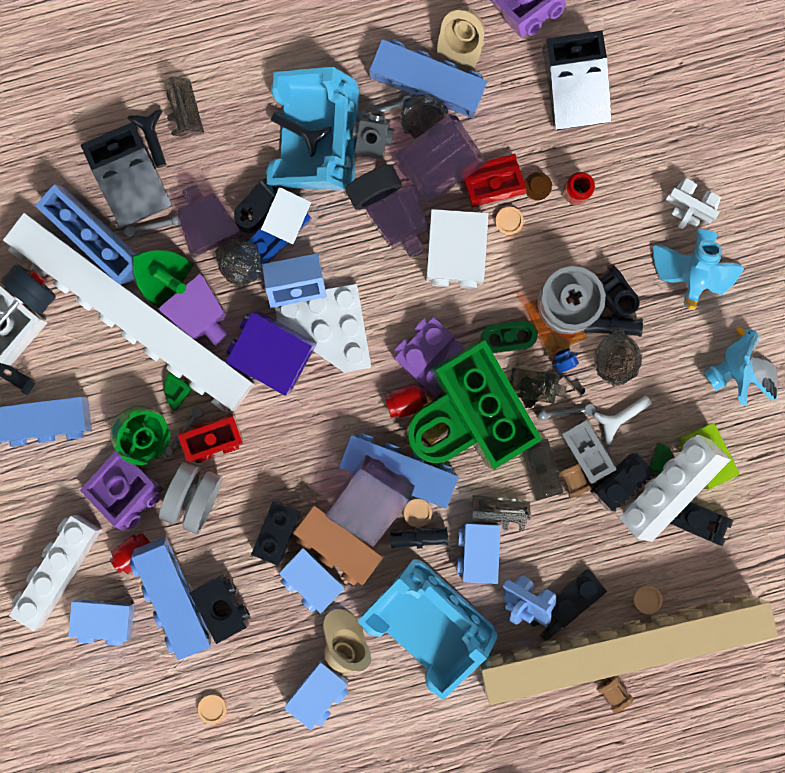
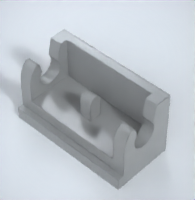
[562,418,617,484]

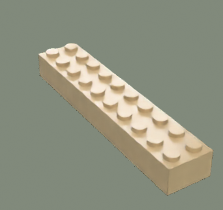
[479,593,778,705]

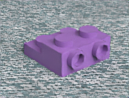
[490,0,566,38]
[394,317,464,398]
[80,451,163,531]

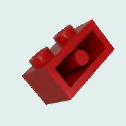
[178,412,243,463]

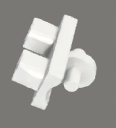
[665,178,721,229]

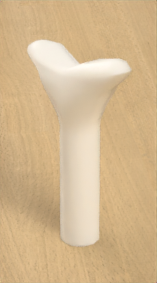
[593,395,652,445]

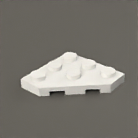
[275,284,372,373]

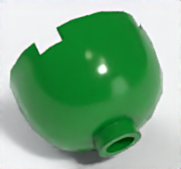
[110,406,171,465]

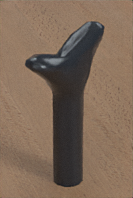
[127,110,167,168]
[271,111,331,157]

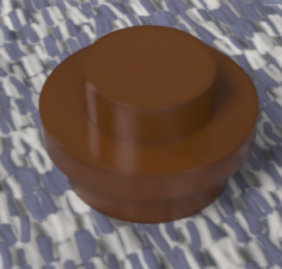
[525,172,552,201]

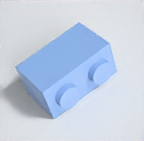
[262,253,327,308]
[457,523,500,584]
[279,548,345,614]
[68,599,135,645]
[284,659,349,730]

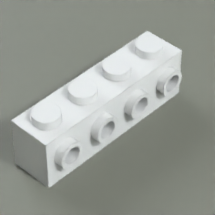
[619,434,731,542]
[9,514,102,631]

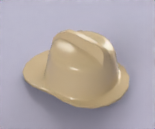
[437,8,485,72]
[323,609,371,676]

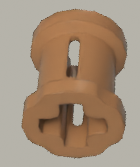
[558,463,593,499]
[596,675,634,713]

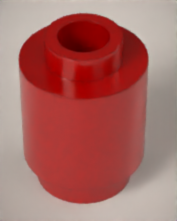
[563,172,595,205]
[384,384,428,419]
[110,533,151,574]

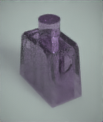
[365,184,427,258]
[178,185,242,258]

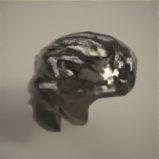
[400,95,448,140]
[215,237,262,286]
[594,329,642,386]

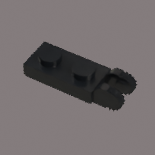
[530,569,608,641]

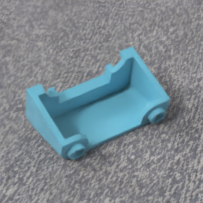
[266,67,359,190]
[357,559,498,700]

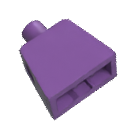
[158,274,228,346]

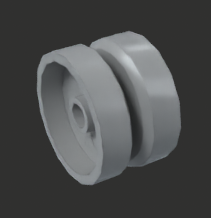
[537,266,606,335]
[159,461,223,535]

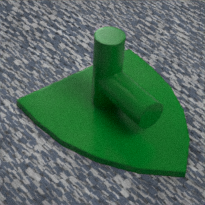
[132,250,194,308]

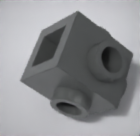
[352,112,394,159]

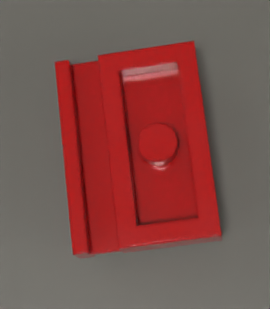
[461,154,526,207]

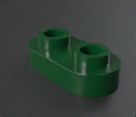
[480,321,538,354]

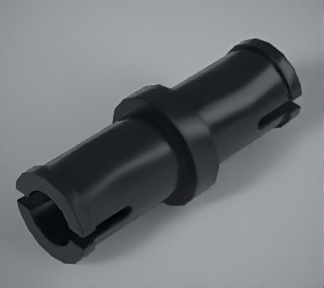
[584,314,643,337]
[390,526,448,549]

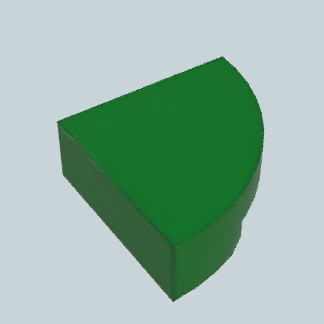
[164,371,193,411]
[649,443,675,474]

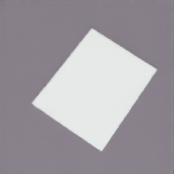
[261,187,311,244]

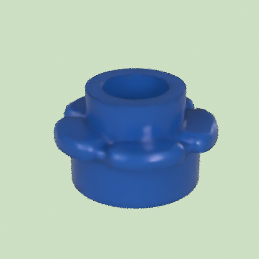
[552,349,579,373]

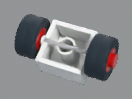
[0,264,56,366]

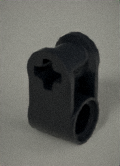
[234,179,278,233]
[598,264,640,318]

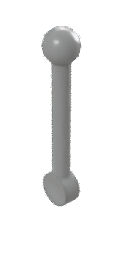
[358,95,413,121]
[124,215,182,238]
[537,404,596,421]
[164,407,203,457]

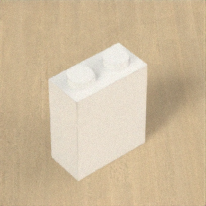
[426,209,489,289]

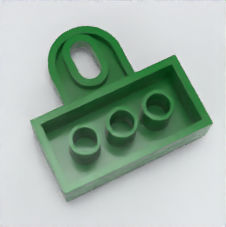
[407,340,543,470]

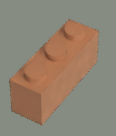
[293,505,383,586]

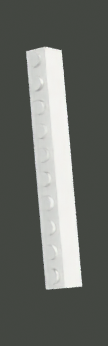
[3,213,255,412]

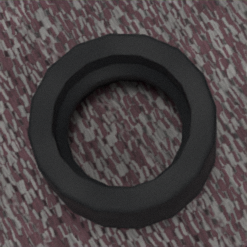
[345,165,402,210]

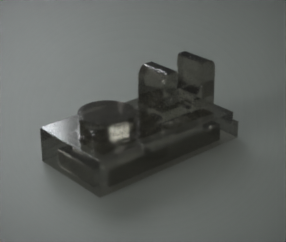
[164,76,204,137]
[510,368,567,404]
[521,439,563,501]
[472,495,531,531]

